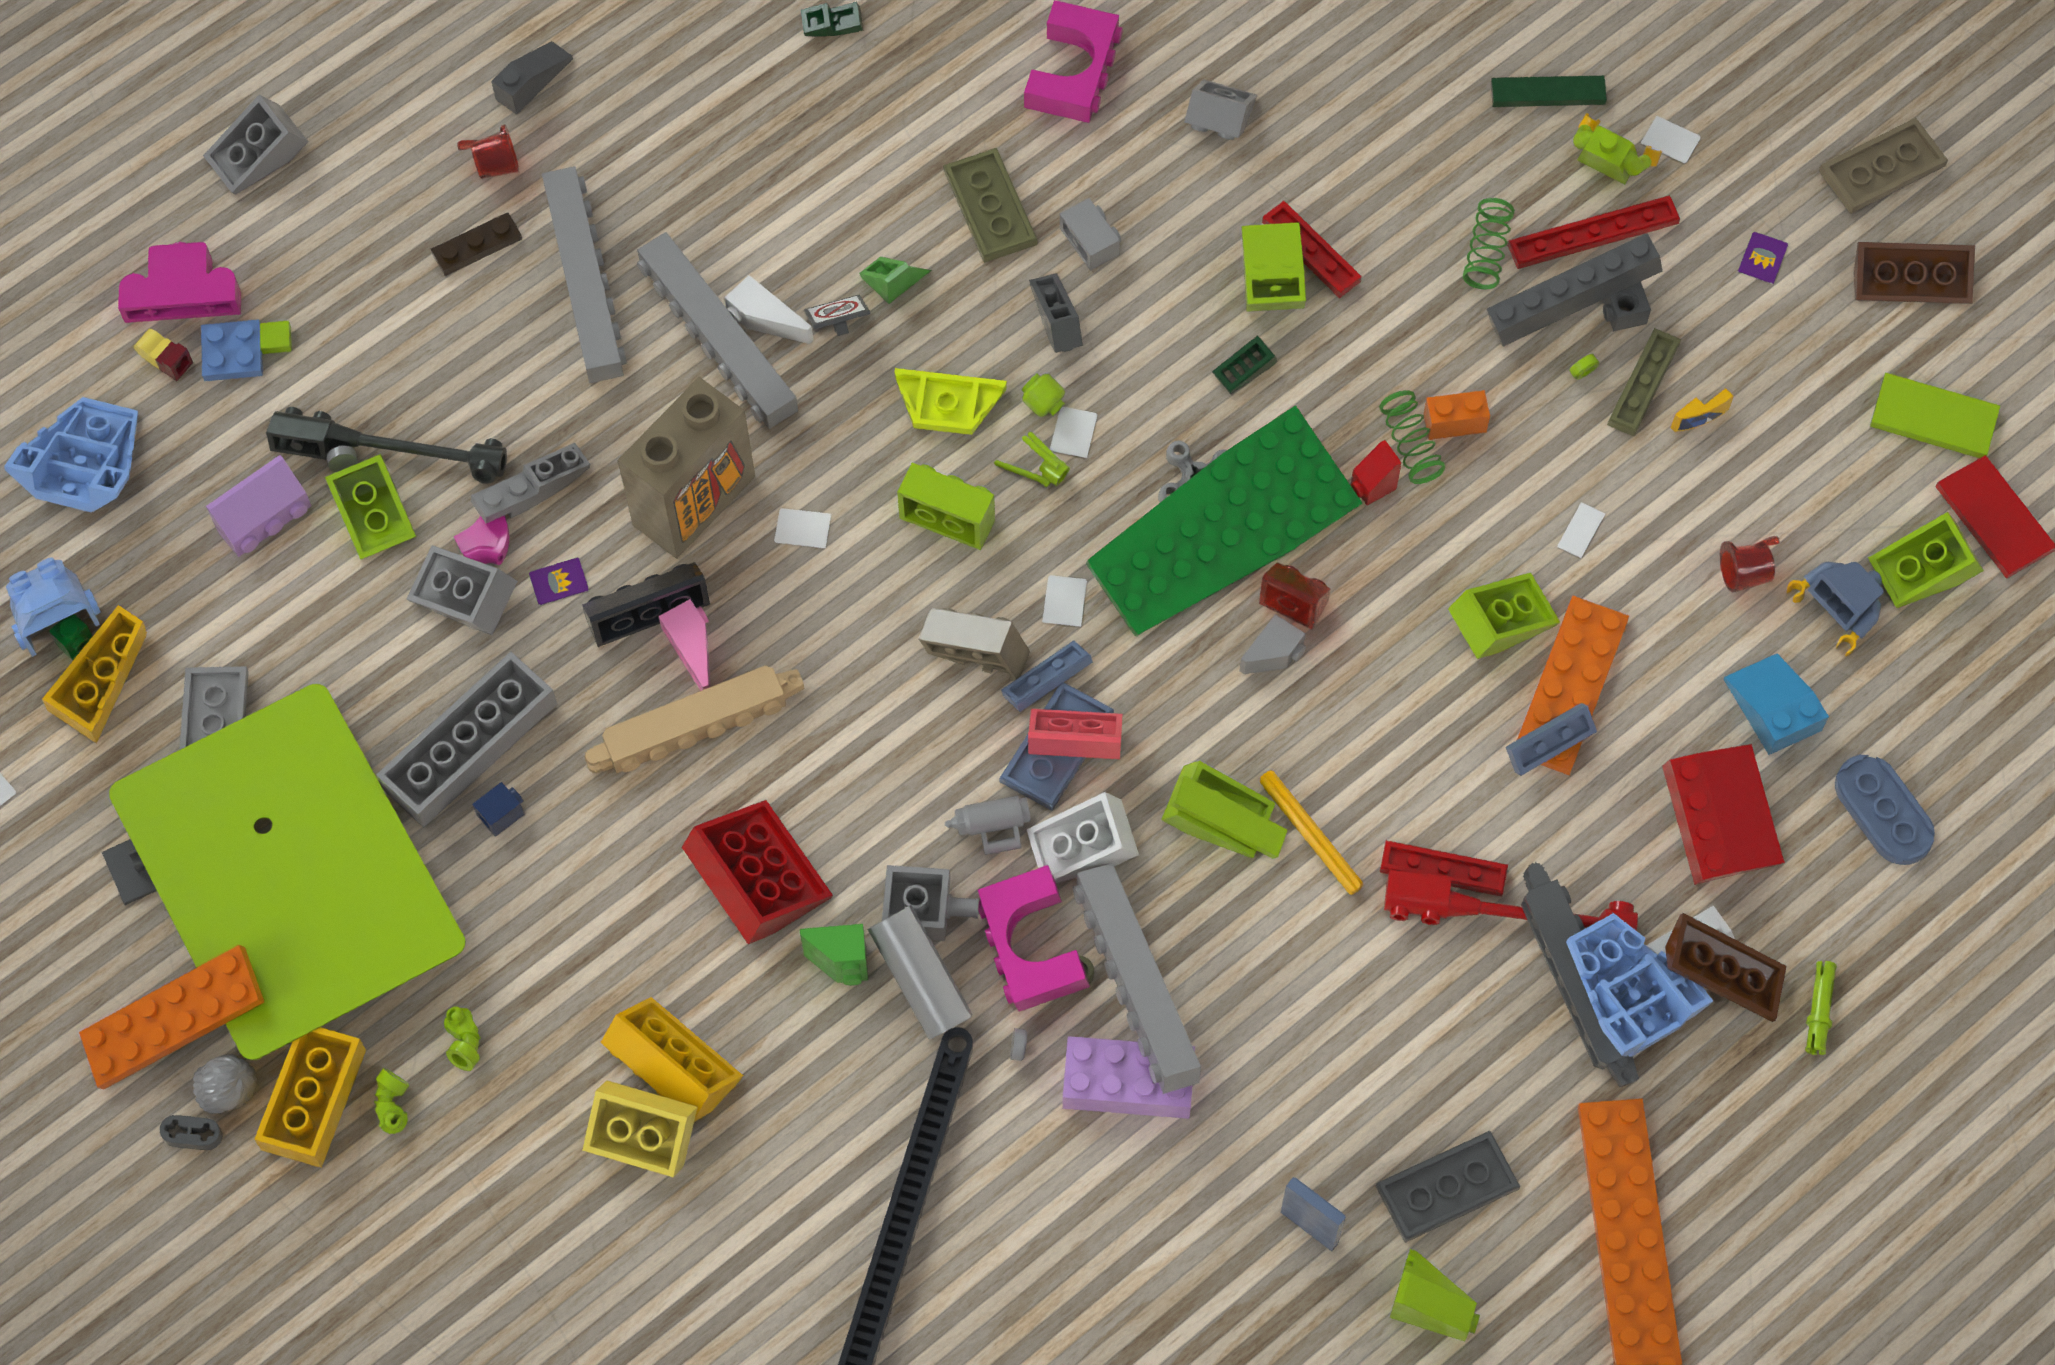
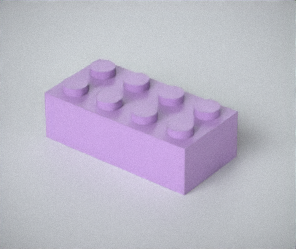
[1063,1036,1195,1119]

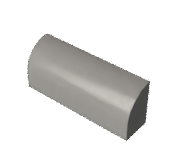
[867,905,973,1039]

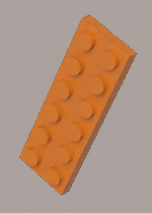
[1517,595,1629,776]
[79,945,264,1090]

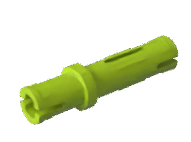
[1805,961,1837,1055]

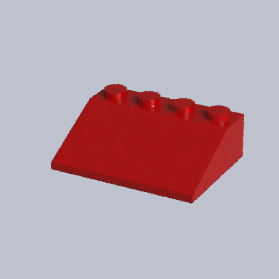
[1662,744,1785,885]
[682,800,833,944]

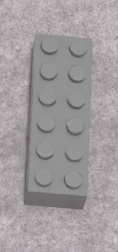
[376,652,557,828]

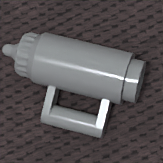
[945,796,1031,855]

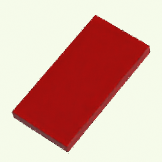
[1935,455,2055,579]

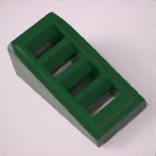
[1212,335,1278,394]

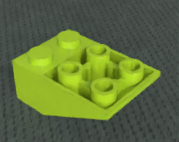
[1241,223,1306,312]

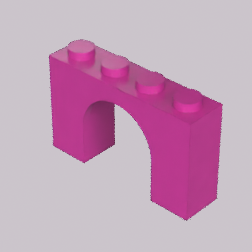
[1024,0,1123,123]
[978,865,1090,1012]

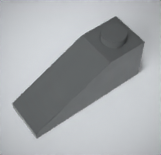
[491,41,573,115]
[1029,273,1083,353]

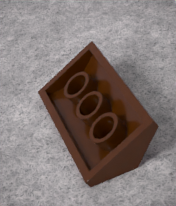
[1853,242,1975,304]
[1665,913,1787,1022]

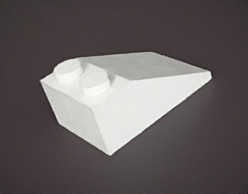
[1026,792,1139,883]

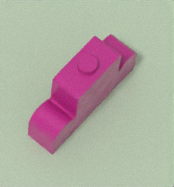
[118,242,241,323]

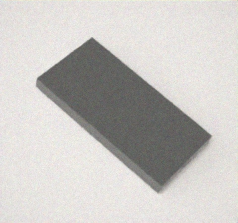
[1376,1131,1520,1243]

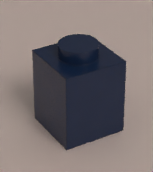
[472,782,524,837]

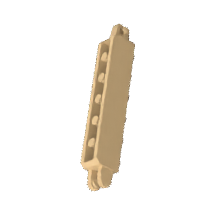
[584,666,804,774]

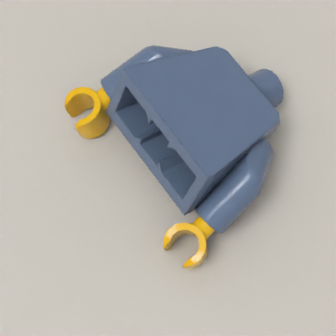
[1787,562,1884,656]

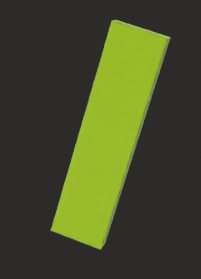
[1170,776,1287,859]

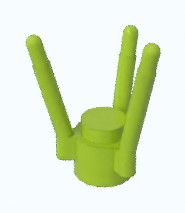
[994,432,1070,488]

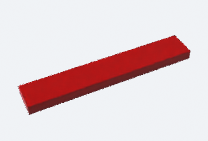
[1507,195,1680,269]

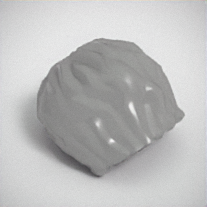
[193,1054,258,1114]

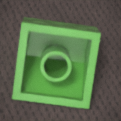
[800,924,868,986]

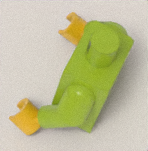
[1573,113,1662,185]

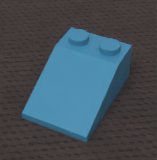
[1724,653,1829,755]

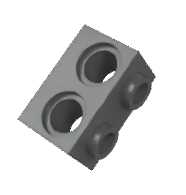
[1603,282,1651,331]

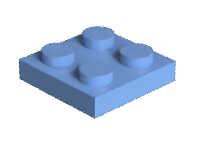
[201,319,263,381]

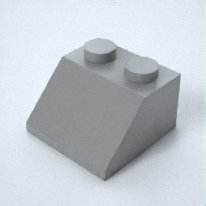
[1184,79,1257,140]

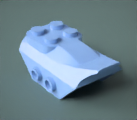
[6,557,101,657]

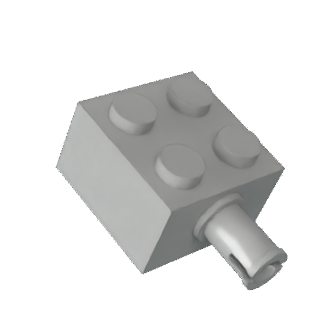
[882,865,979,941]

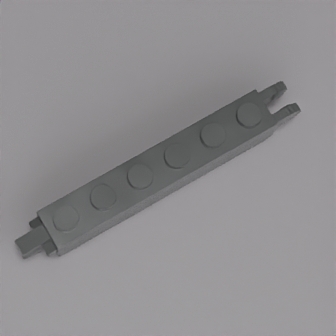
[1521,862,1639,1087]

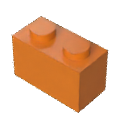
[1423,390,1490,440]

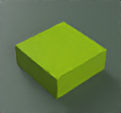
[260,320,292,354]

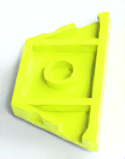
[894,368,1007,435]

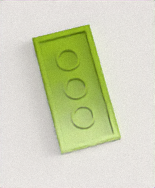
[1870,372,2000,458]

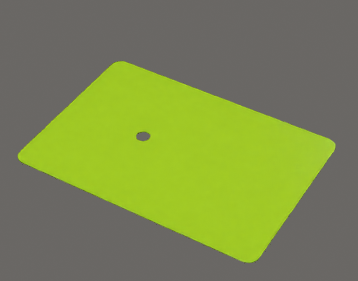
[109,684,466,1060]

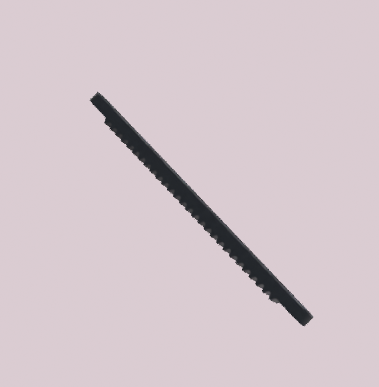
[838,1027,973,1365]

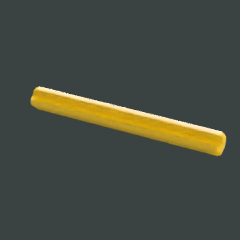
[1260,770,1363,895]

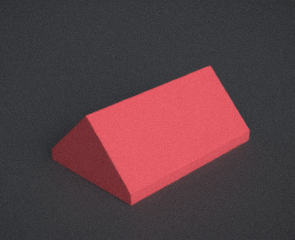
[1028,709,1123,759]

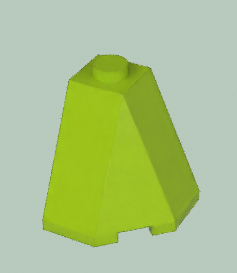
[1390,1249,1480,1342]

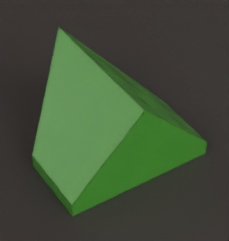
[859,256,931,304]

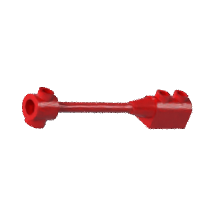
[1384,869,1638,931]

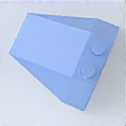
[4,397,138,513]

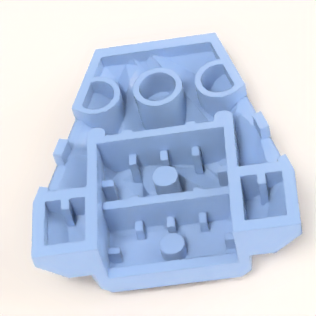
[1566,913,1713,1057]

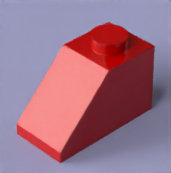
[1350,440,1402,506]

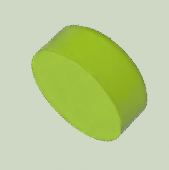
[1569,354,1600,380]

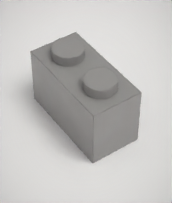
[1060,198,1121,271]

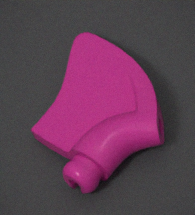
[454,515,509,565]

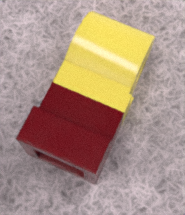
[134,328,193,382]

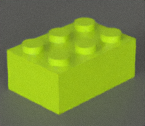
[897,462,995,550]

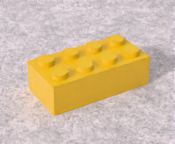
[254,1027,366,1168]

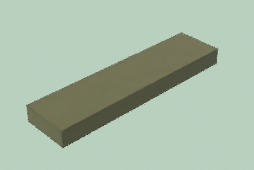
[1607,328,1681,436]

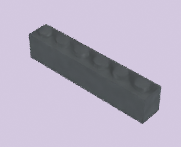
[1487,233,1663,347]

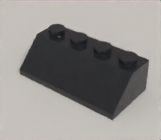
[582,562,710,647]

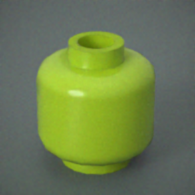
[1022,373,1065,417]

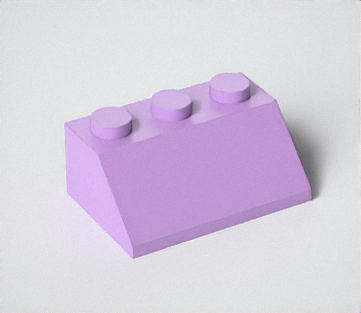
[206,455,311,557]

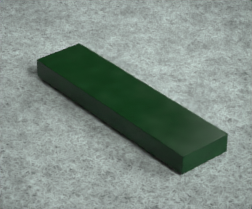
[1491,75,1607,107]

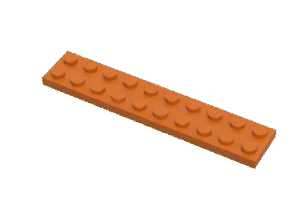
[1578,1098,1682,1365]

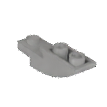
[471,443,590,523]

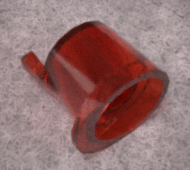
[457,124,520,179]
[1720,536,1780,593]

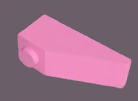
[659,599,710,691]

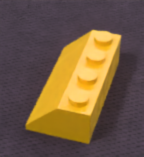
[600,997,744,1122]

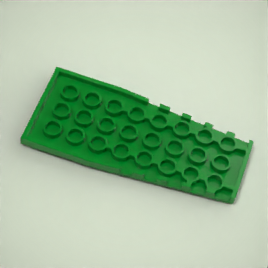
[1086,405,1362,636]

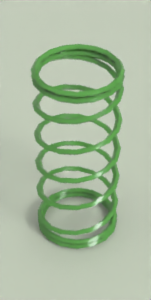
[1463,198,1515,290]
[1379,390,1446,484]

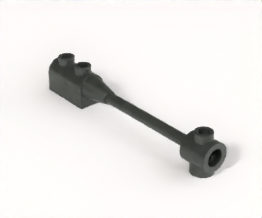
[266,407,507,484]

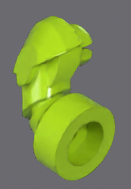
[444,1007,481,1071]
[374,1068,409,1134]

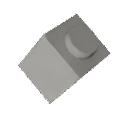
[1240,614,1306,674]

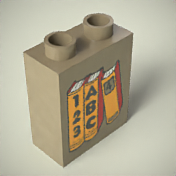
[617,377,755,559]

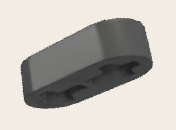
[160,1115,223,1151]

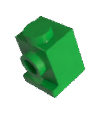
[49,614,93,660]

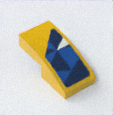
[1671,388,1734,432]

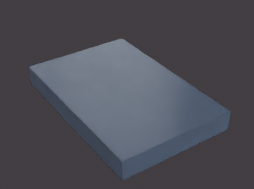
[1280,1177,1346,1251]

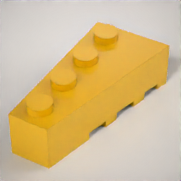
[42,605,147,744]

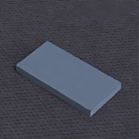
[999,682,1114,811]

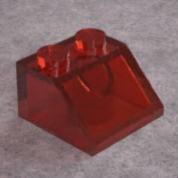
[1259,562,1331,630]

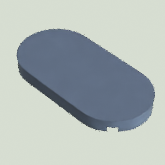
[1835,755,1935,865]

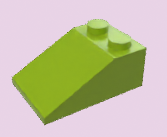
[325,454,416,560]
[1868,512,1984,608]
[1448,572,1560,659]
[1161,760,1275,858]

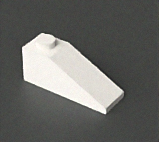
[725,275,813,344]

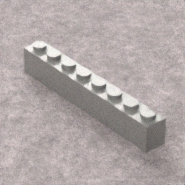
[542,166,627,383]
[637,232,798,429]
[1073,863,1201,1094]

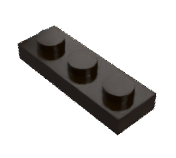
[431,212,522,276]

